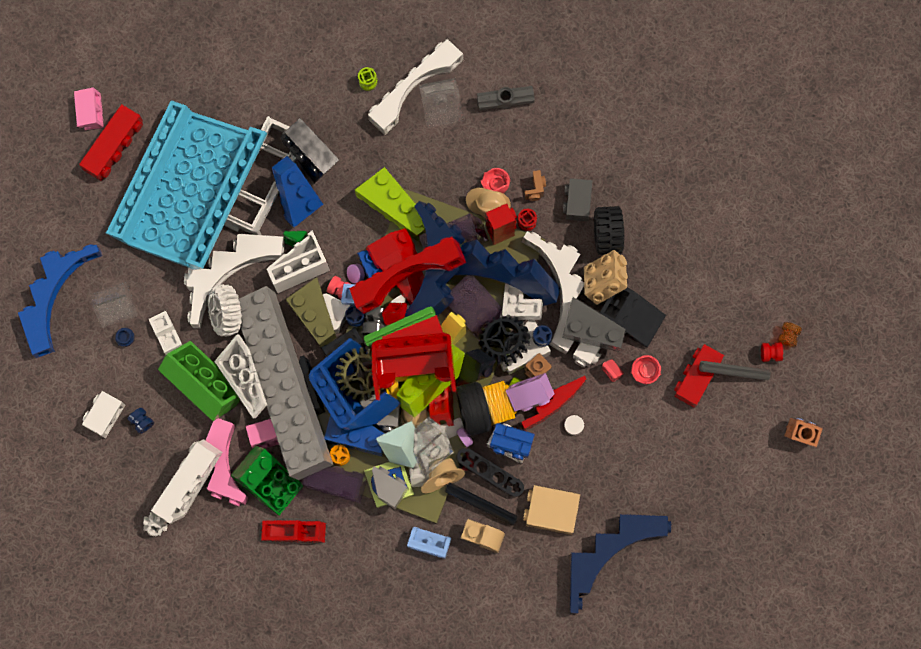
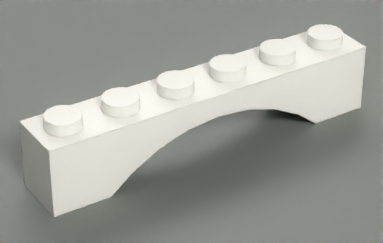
[368,39,463,135]

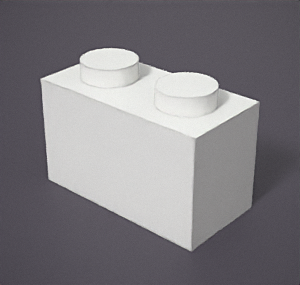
[82,391,125,438]

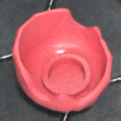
[480,168,510,194]
[631,355,661,384]

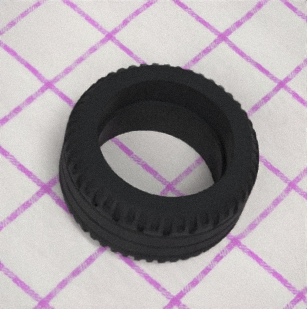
[456,382,491,435]

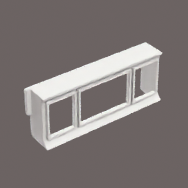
[224,116,296,235]

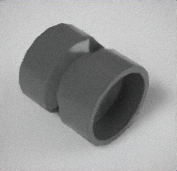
[361,307,386,336]

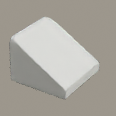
[409,464,429,487]

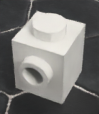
[573,343,601,368]

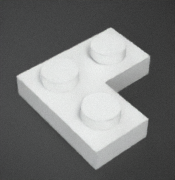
[502,283,543,320]

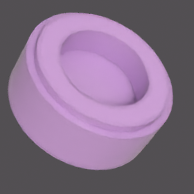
[347,264,365,283]
[456,427,473,447]

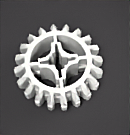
[207,284,242,337]

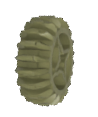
[335,347,384,400]

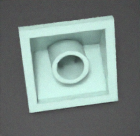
[376,421,425,468]

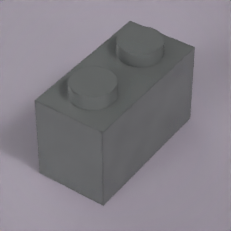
[563,178,593,222]

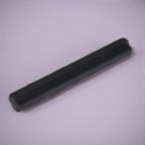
[445,483,517,525]

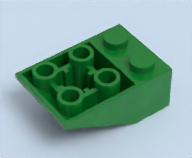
[231,446,304,516]

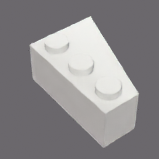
[267,231,330,293]

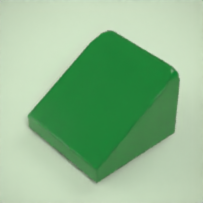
[283,231,308,248]

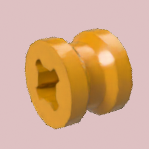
[330,445,350,466]

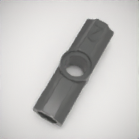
[477,86,535,110]

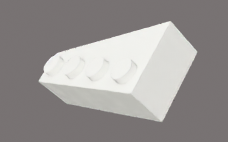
[151,439,223,524]

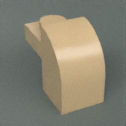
[461,519,505,553]

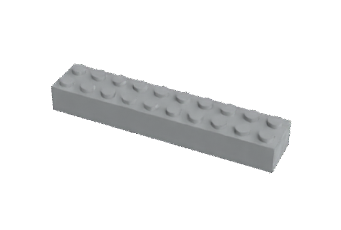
[238,286,333,480]

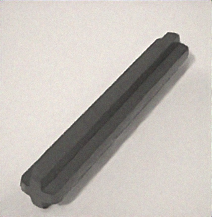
[699,361,771,380]

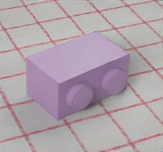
[506,373,554,412]

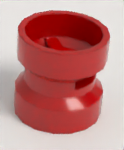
[518,208,537,231]
[761,342,783,362]

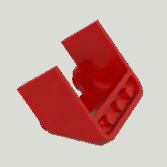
[372,333,456,400]

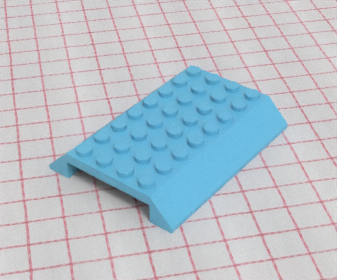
[106,101,267,270]

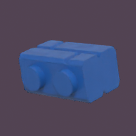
[490,423,535,460]

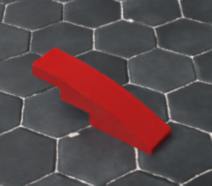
[521,376,586,431]

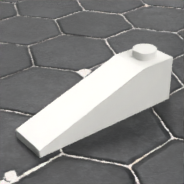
[214,335,267,418]

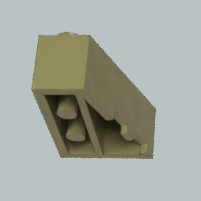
[286,277,337,349]

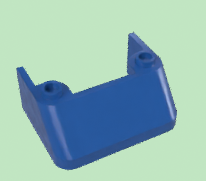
[309,338,401,430]

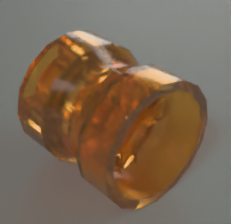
[777,322,802,347]

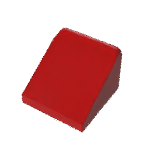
[382,303,407,325]

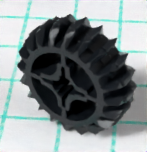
[478,314,531,366]

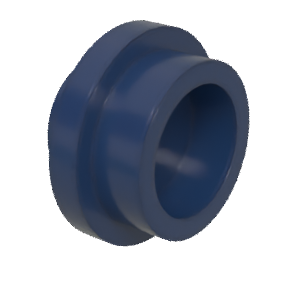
[115,328,135,347]

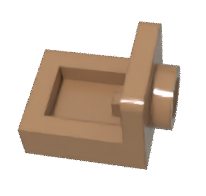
[524,170,546,201]
[525,353,552,379]

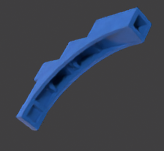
[18,244,102,358]

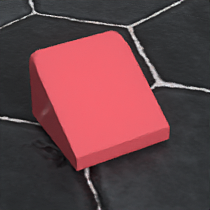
[602,360,624,382]

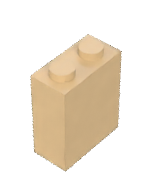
[523,485,580,535]

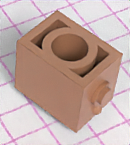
[784,418,823,447]

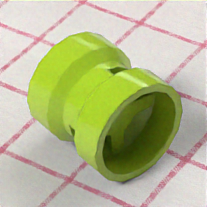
[358,67,377,91]

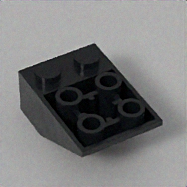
[600,287,666,348]

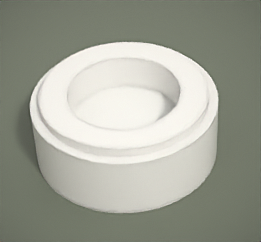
[564,415,584,436]

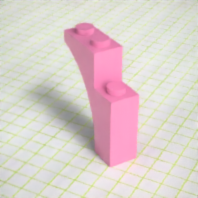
[206,418,248,506]

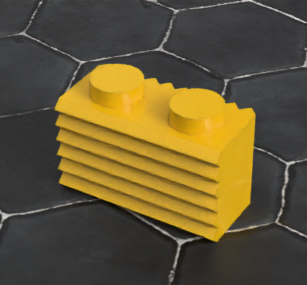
[482,381,517,426]

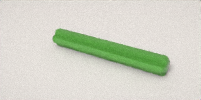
[364,306,436,347]

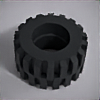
[594,206,624,255]

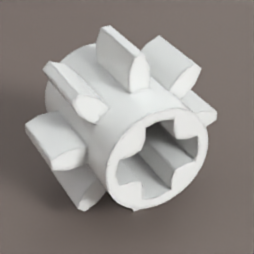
[143,512,168,536]

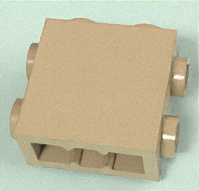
[584,250,628,305]

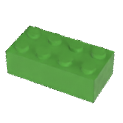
[158,341,240,421]

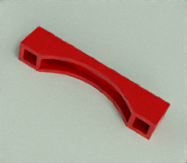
[349,237,466,314]

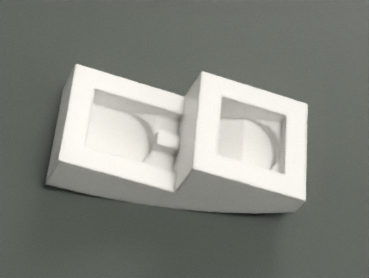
[149,311,182,354]

